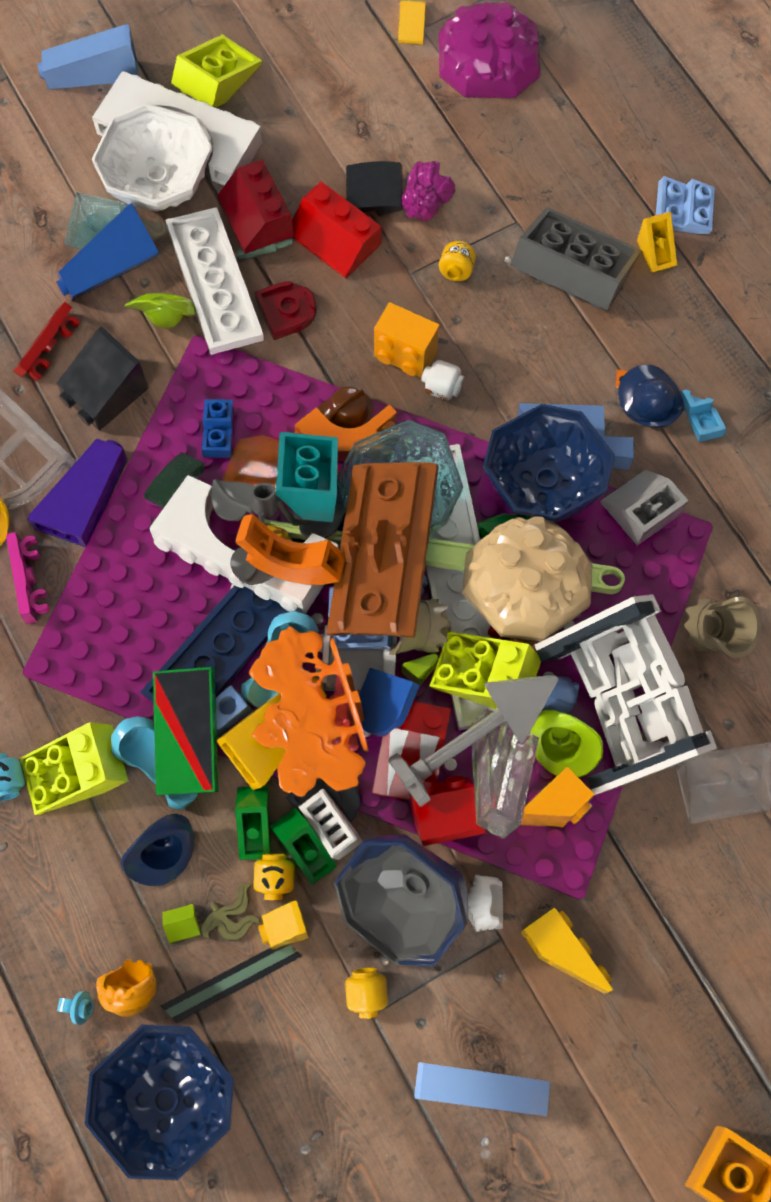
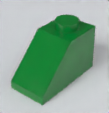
[235,786,271,860]
[270,808,337,885]

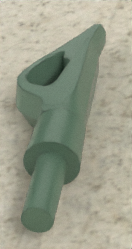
[234,238,293,261]

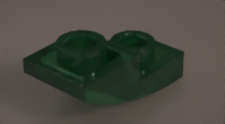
[144,452,204,509]

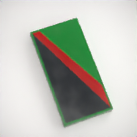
[153,667,219,795]

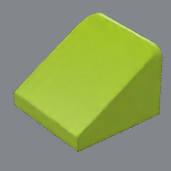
[401,653,438,686]

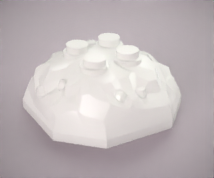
[92,103,212,212]

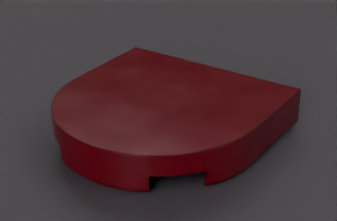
[254,281,316,340]

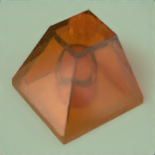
[222,435,279,497]

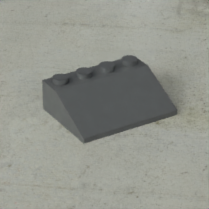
[510,207,642,311]

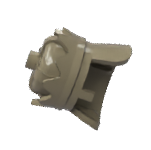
[684,596,761,658]
[389,599,451,655]

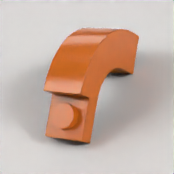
[295,404,397,461]
[235,514,346,585]

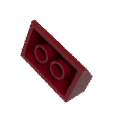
[217,159,294,254]

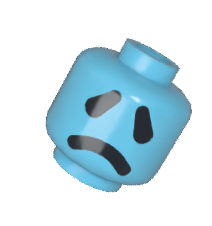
[0,753,25,801]

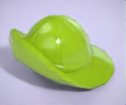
[124,293,196,329]
[528,710,603,778]

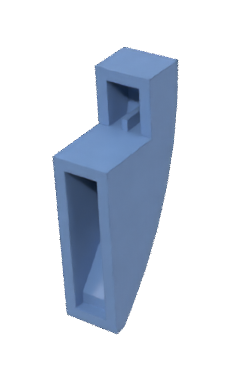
[517,403,634,470]

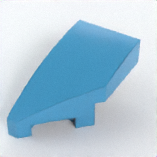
[681,389,726,442]

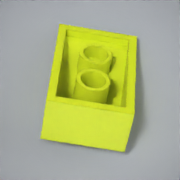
[171,34,262,108]

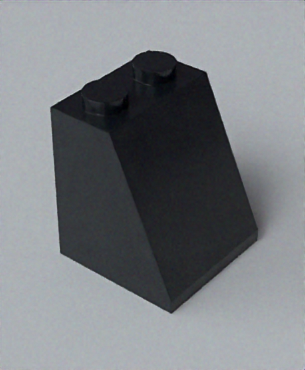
[57,326,149,431]

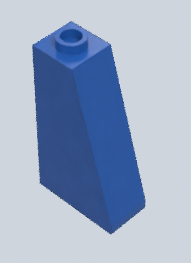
[56,203,159,301]

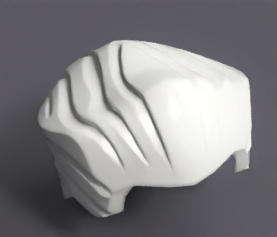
[468,875,503,932]

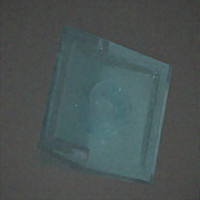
[64,192,128,249]

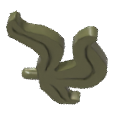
[201,883,260,941]

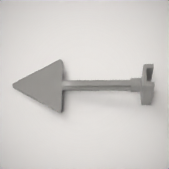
[387,675,558,807]

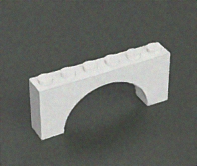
[92,71,263,185]
[149,475,339,614]

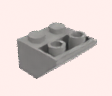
[601,469,689,546]

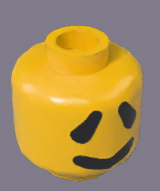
[253,854,295,900]

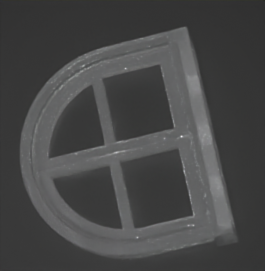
[0,389,76,510]

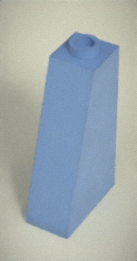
[38,24,139,89]

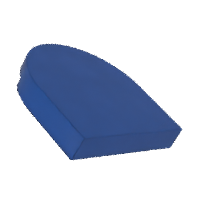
[359,668,419,737]

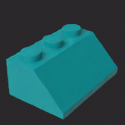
[276,432,338,522]

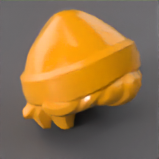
[96,959,157,1017]

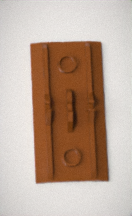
[326,462,439,638]

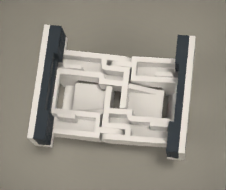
[535,594,717,795]

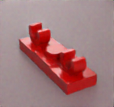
[13,301,80,381]

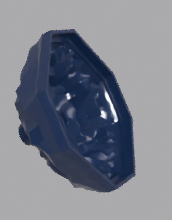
[483,404,615,523]
[85,1025,234,1180]

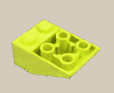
[430,632,541,710]
[20,722,128,815]

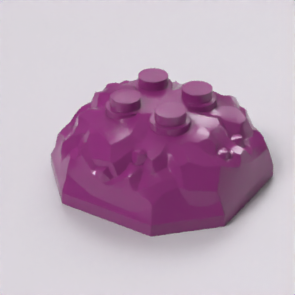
[439,2,541,98]

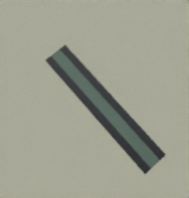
[160,944,302,1023]

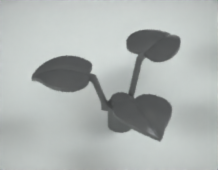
[211,479,347,585]

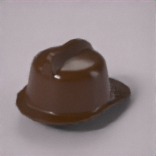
[318,387,374,428]

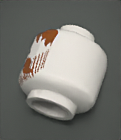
[421,360,464,401]

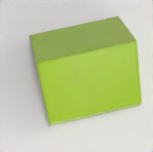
[162,904,201,944]

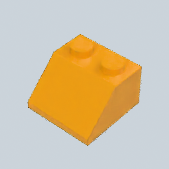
[516,767,595,827]

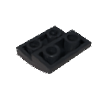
[346,161,403,216]

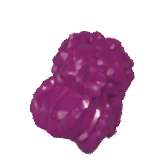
[401,161,456,221]

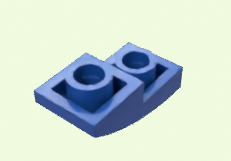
[202,399,233,458]

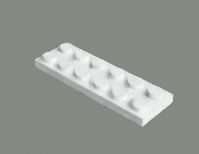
[166,207,264,355]

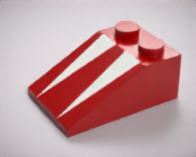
[372,701,451,801]

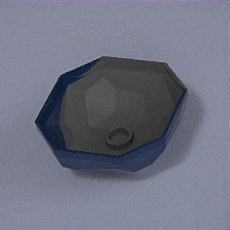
[334,835,468,966]

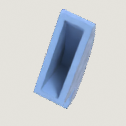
[414,1062,550,1116]

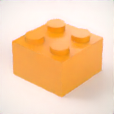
[374,302,440,378]
[684,1126,771,1202]

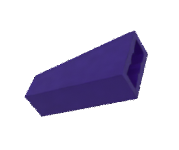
[28,439,128,547]

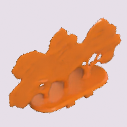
[249,626,368,797]

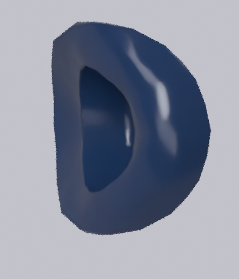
[618,365,684,428]
[121,813,195,886]

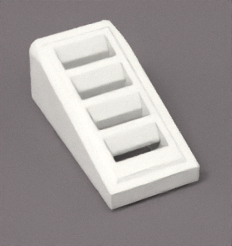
[299,789,363,860]

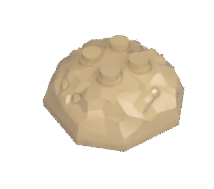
[462,516,593,641]

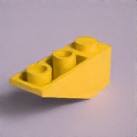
[521,907,613,994]

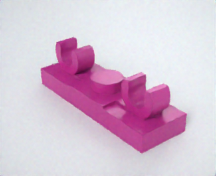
[6,532,50,624]

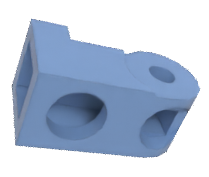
[216,685,254,738]

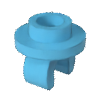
[57,991,94,1025]

